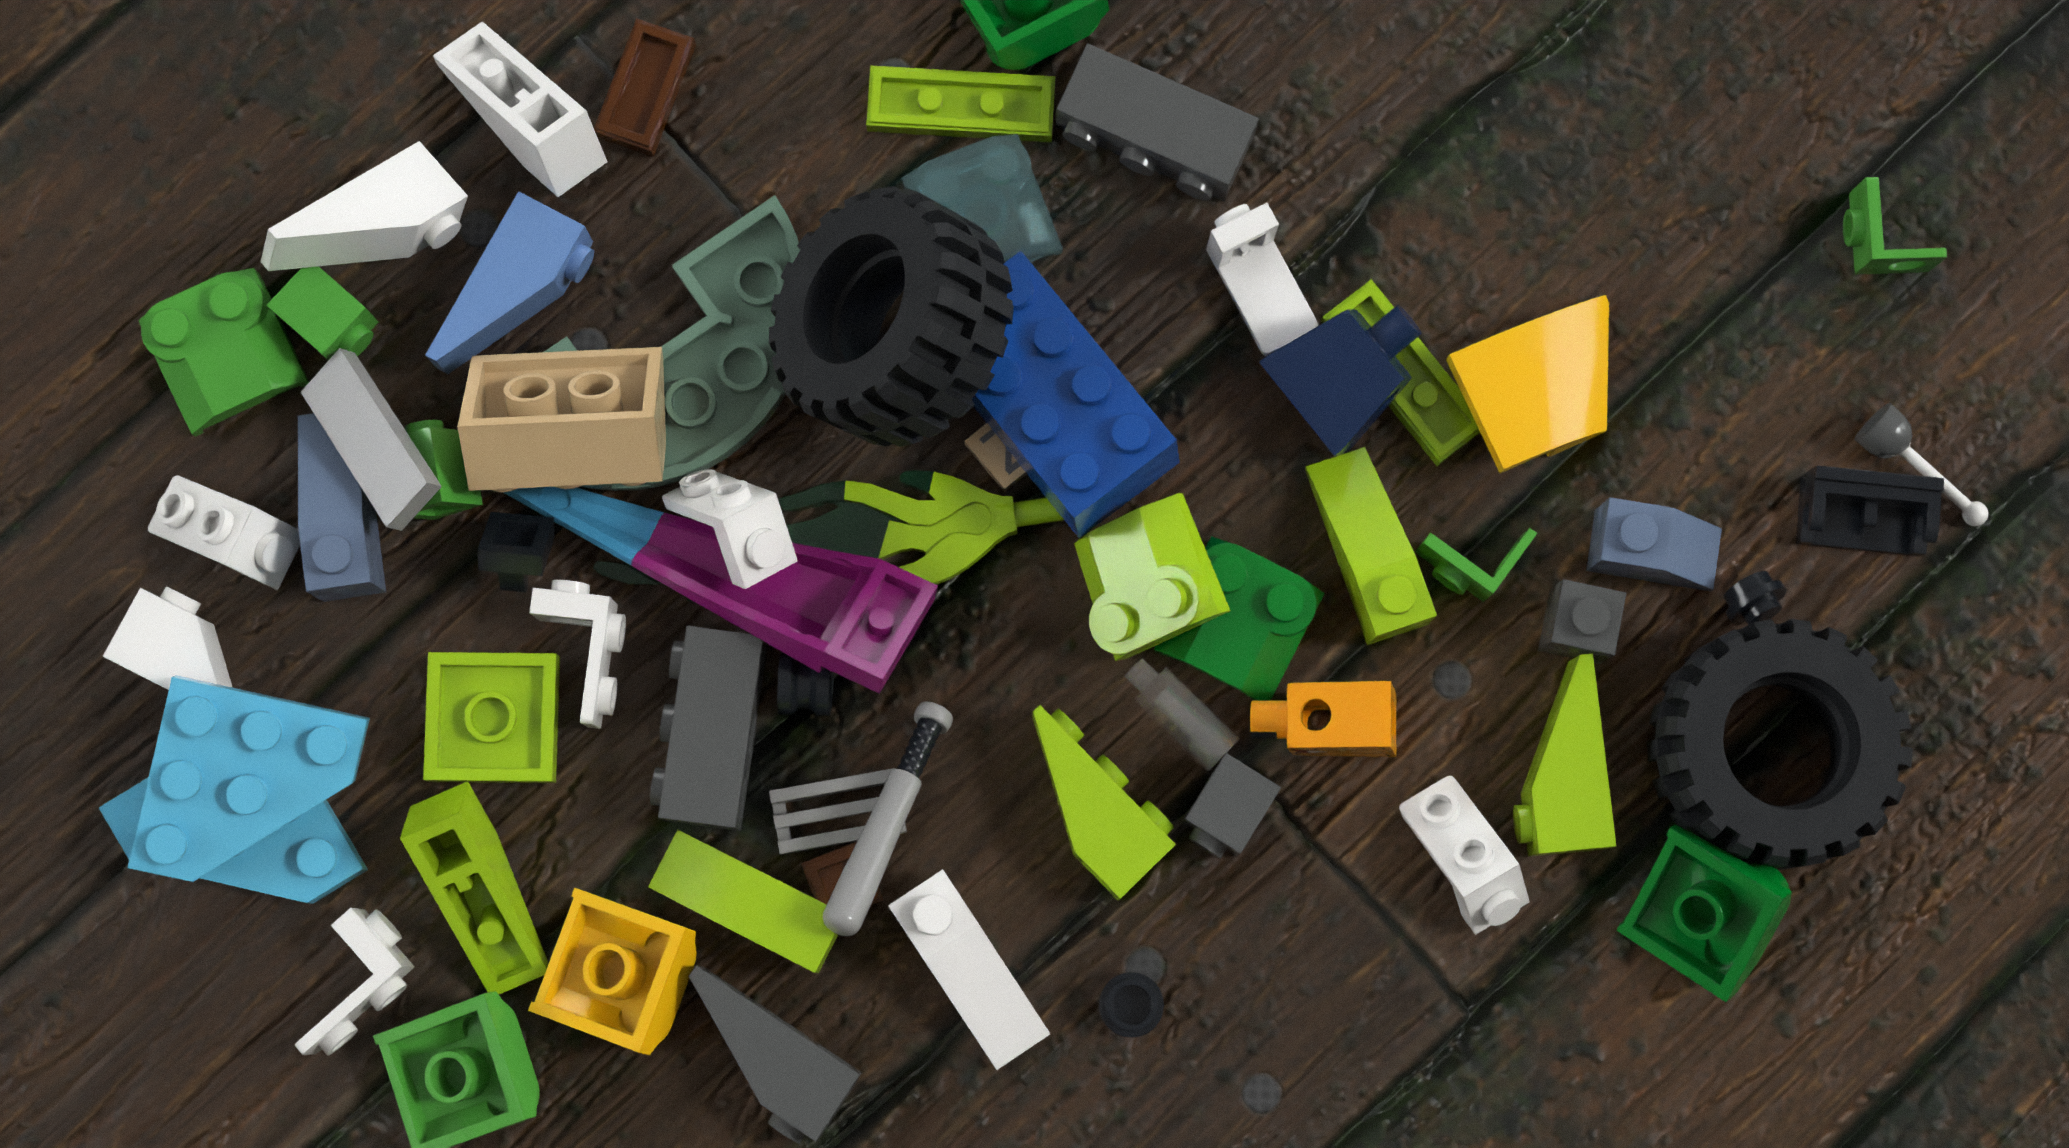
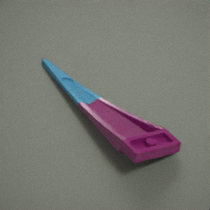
[503,487,938,694]

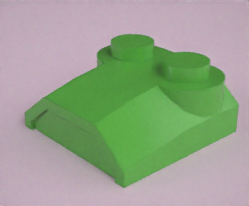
[138,268,309,437]
[373,991,540,1148]

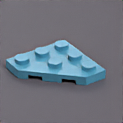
[128,675,370,882]
[99,778,368,904]

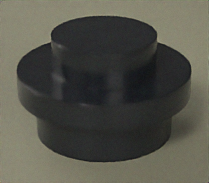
[1723,571,1787,625]
[1099,972,1164,1038]

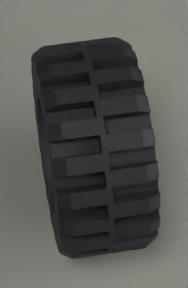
[769,187,1014,447]
[1647,619,1913,870]

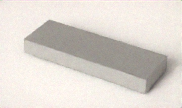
[301,348,442,531]

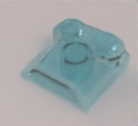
[902,134,1063,262]

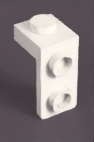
[1206,203,1318,356]
[662,469,798,589]
[148,475,300,590]
[529,580,626,729]
[1399,776,1530,935]
[295,908,415,1056]

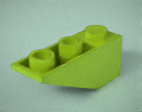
[1033,705,1176,901]

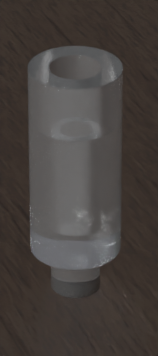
[1125,658,1240,771]

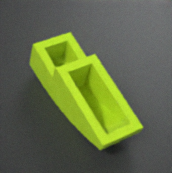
[648,829,838,974]

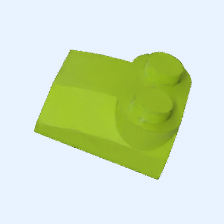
[1074,493,1231,661]

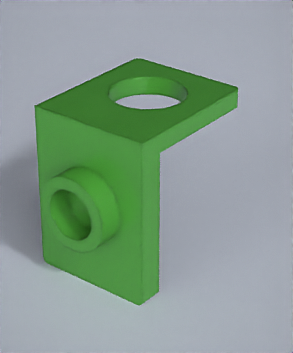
[1843,177,1947,275]
[1415,528,1537,602]

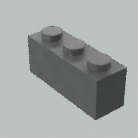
[1056,43,1259,201]
[650,626,768,831]

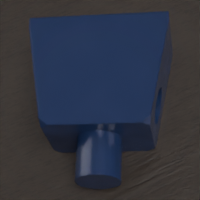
[1259,305,1422,456]

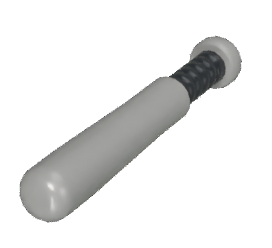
[822,702,953,936]

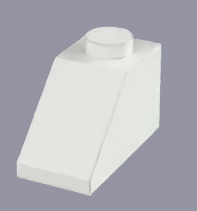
[103,586,233,690]

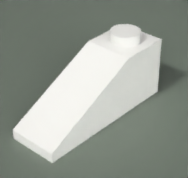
[433,22,607,197]
[260,141,468,271]
[888,869,1050,1070]

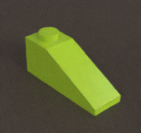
[1305,447,1437,645]
[1513,653,1616,857]
[400,781,549,994]

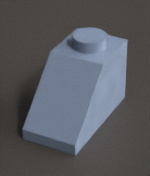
[1586,497,1722,591]

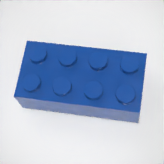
[971,251,1180,539]

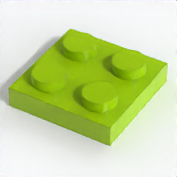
[423,652,560,783]

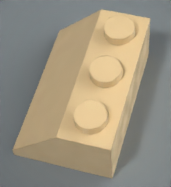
[457,347,666,492]

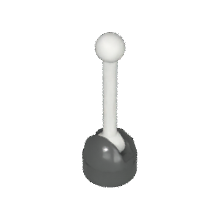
[1854,403,1988,526]

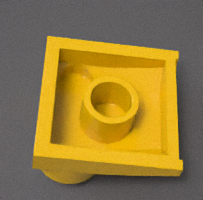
[528,887,697,1055]

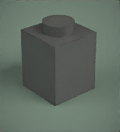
[1538,579,1627,664]
[1182,753,1282,859]

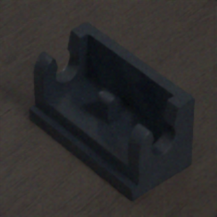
[1796,465,1944,557]

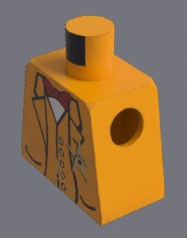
[1250,681,1396,757]

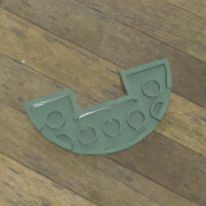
[544,195,801,491]

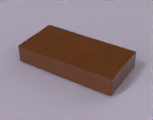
[594,18,696,157]

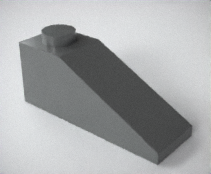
[689,965,862,1144]

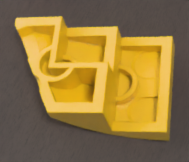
[1446,295,1609,473]

